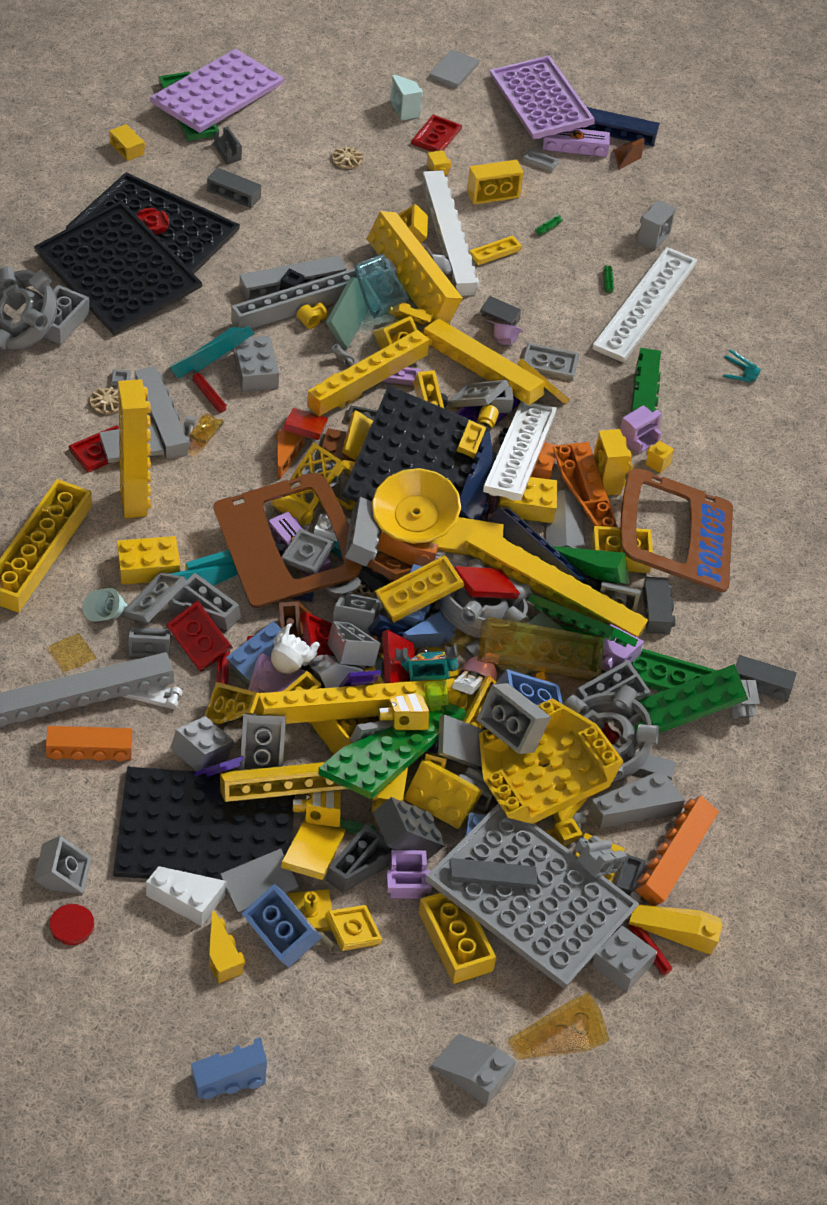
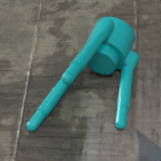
[723,349,761,383]

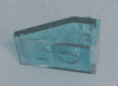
[354,254,409,319]

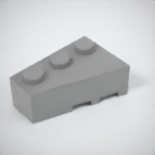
[168,573,241,631]

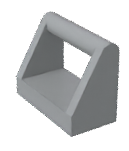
[128,627,171,658]

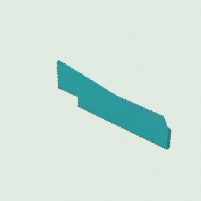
[170,326,255,378]
[170,550,238,586]

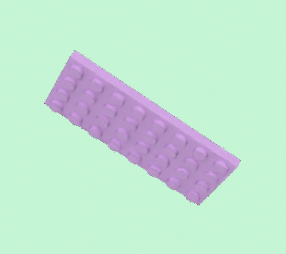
[150,49,284,133]
[490,55,595,139]

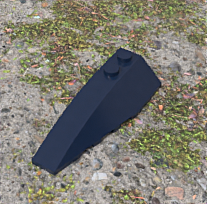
[459,432,493,521]

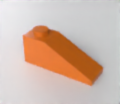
[275,428,305,480]
[531,442,556,479]
[377,531,438,566]

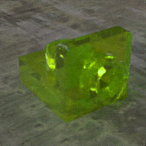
[424,680,449,711]

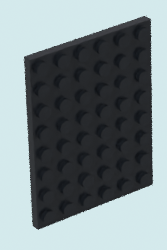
[66,172,240,274]
[34,200,202,336]
[342,385,491,514]
[113,766,295,880]

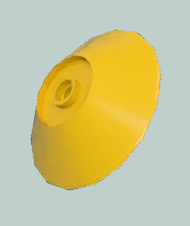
[372,468,461,544]

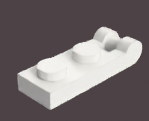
[122,686,183,710]

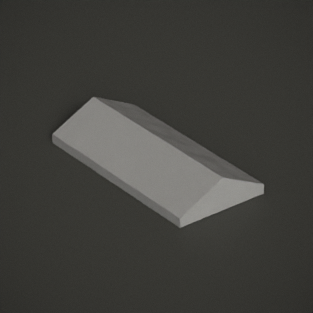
[545,489,584,549]

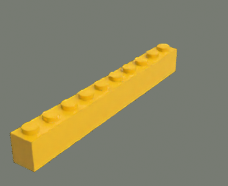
[463,524,648,638]
[254,678,461,724]

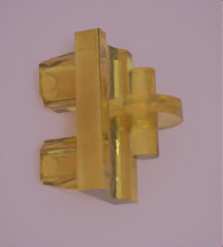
[190,413,223,447]

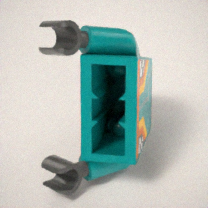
[395,645,459,681]

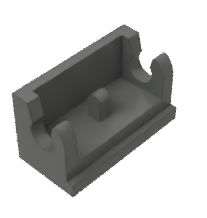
[213,127,242,164]
[480,296,521,326]

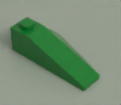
[553,546,631,584]

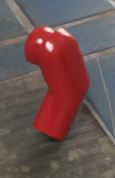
[601,723,620,745]

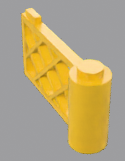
[272,442,344,526]

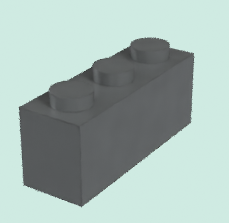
[207,167,261,208]
[642,577,676,634]
[736,655,797,702]

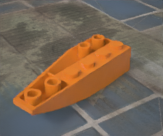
[553,442,618,527]

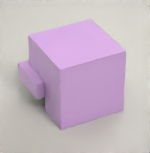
[620,405,662,454]
[386,850,432,898]

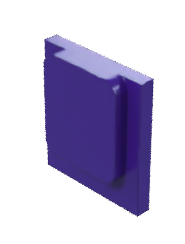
[339,670,381,687]
[194,756,244,777]

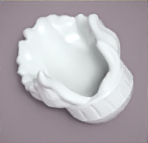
[271,624,320,674]

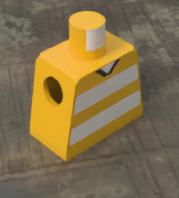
[378,692,429,730]
[293,790,340,827]

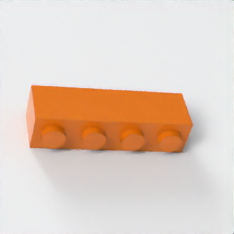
[46,726,133,762]

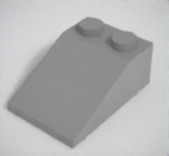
[240,714,286,771]
[431,1034,516,1106]

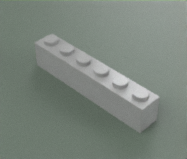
[239,256,346,301]
[135,366,191,459]

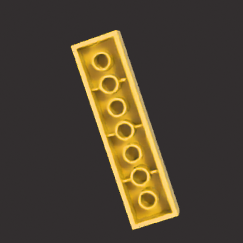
[366,211,463,324]
[118,379,151,518]
[0,479,92,613]

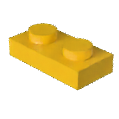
[457,420,486,458]

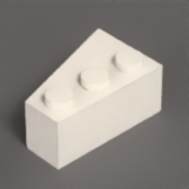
[146,866,226,926]

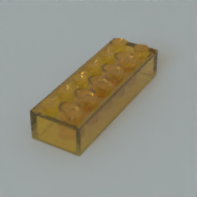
[477,617,604,681]

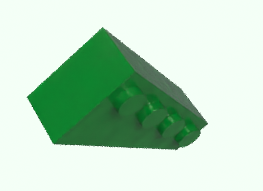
[631,348,661,412]

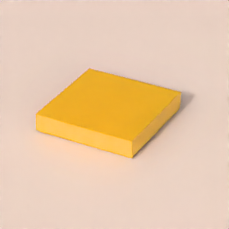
[325,905,383,951]

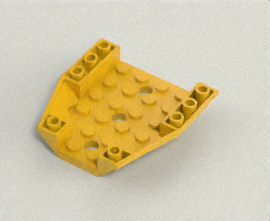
[479,698,624,824]

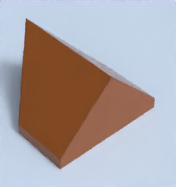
[613,138,645,170]
[277,601,313,639]

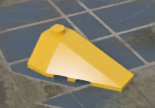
[628,905,723,955]

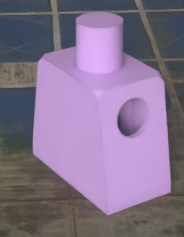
[597,624,644,671]

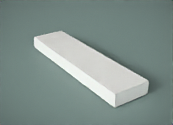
[452,671,485,695]

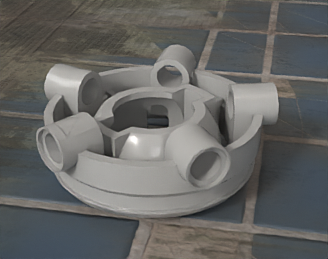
[0,266,57,351]
[439,559,531,640]
[564,685,659,781]

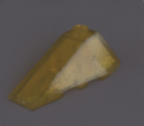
[509,992,609,1058]

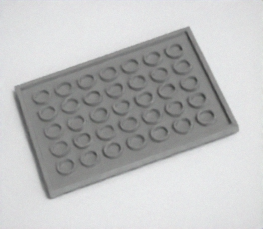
[425,803,639,989]

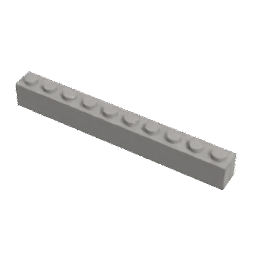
[231,258,397,329]
[0,652,174,727]

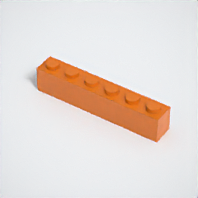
[635,795,719,906]

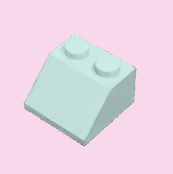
[390,75,423,120]

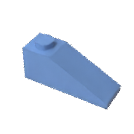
[402,611,456,648]

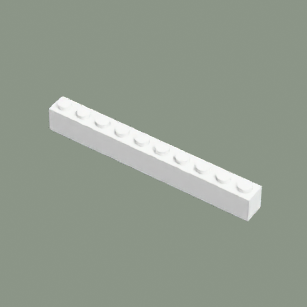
[422,171,479,296]

